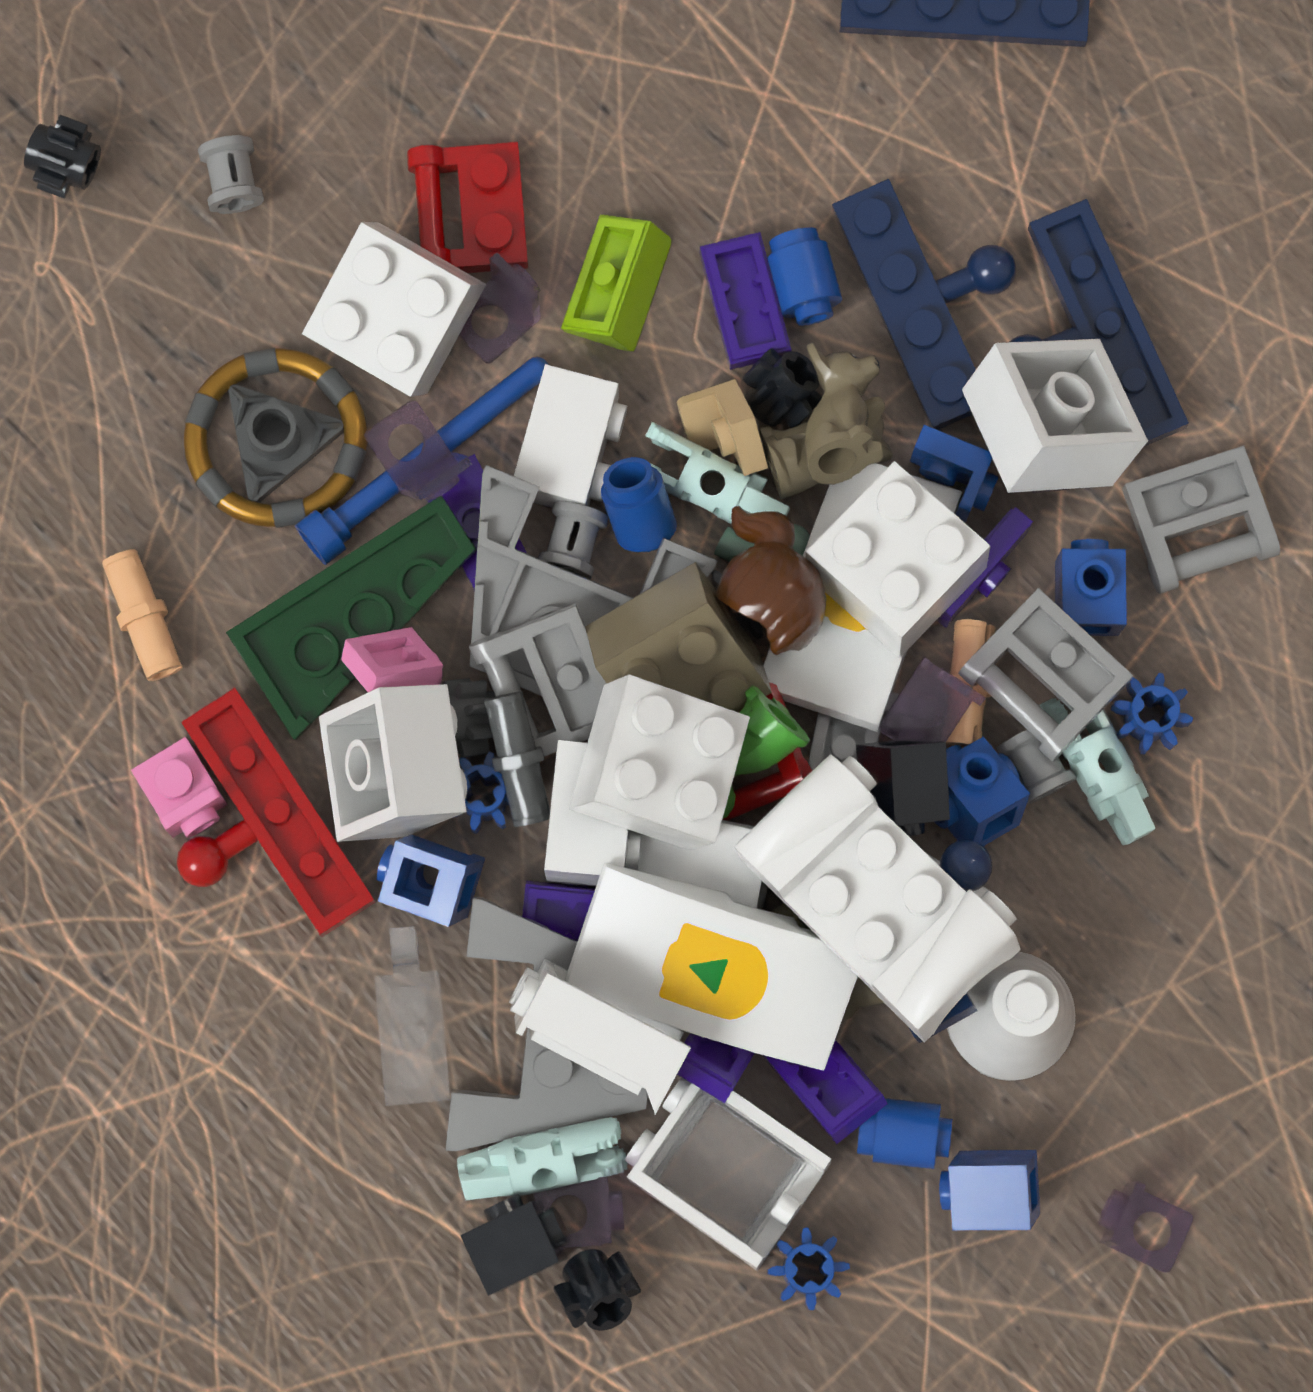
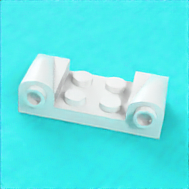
[734,754,1021,1043]

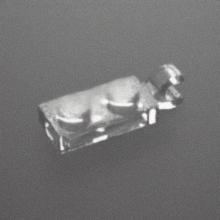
[374,926,451,1107]

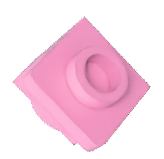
[341,627,443,692]
[131,737,228,838]

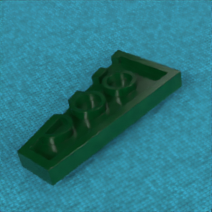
[226,495,477,740]

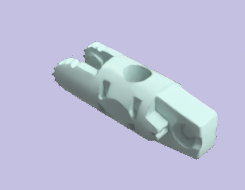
[645,422,790,524]
[1039,698,1155,845]
[457,1117,628,1200]

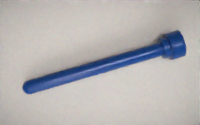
[295,357,548,565]

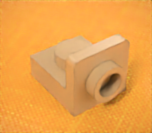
[677,379,768,476]

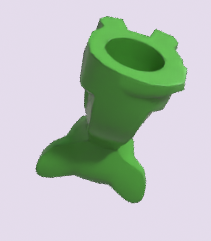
[722,685,810,819]

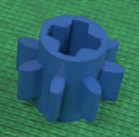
[1111,673,1193,755]
[453,752,509,834]
[767,1227,850,1310]

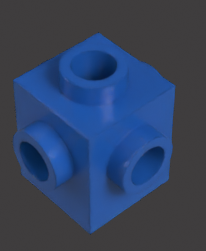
[935,736,1030,846]

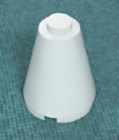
[947,952,1075,1081]

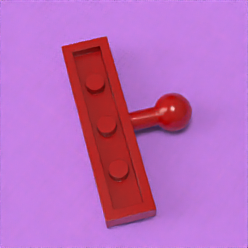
[177,688,376,937]

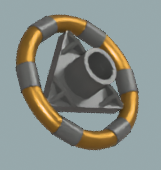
[184,348,367,528]

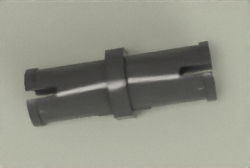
[484,691,550,827]

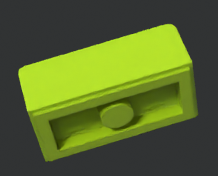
[561,214,671,351]

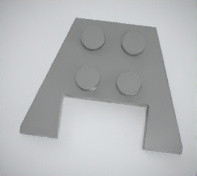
[470,465,717,696]
[446,896,648,1151]

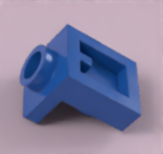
[910,425,999,523]

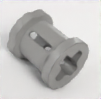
[198,135,264,214]
[538,501,609,579]
[996,730,1077,805]

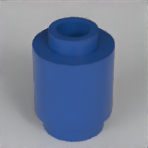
[767,227,842,326]
[601,457,677,552]
[857,1098,953,1169]

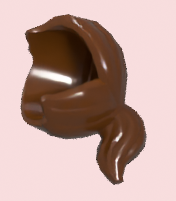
[715,506,826,655]

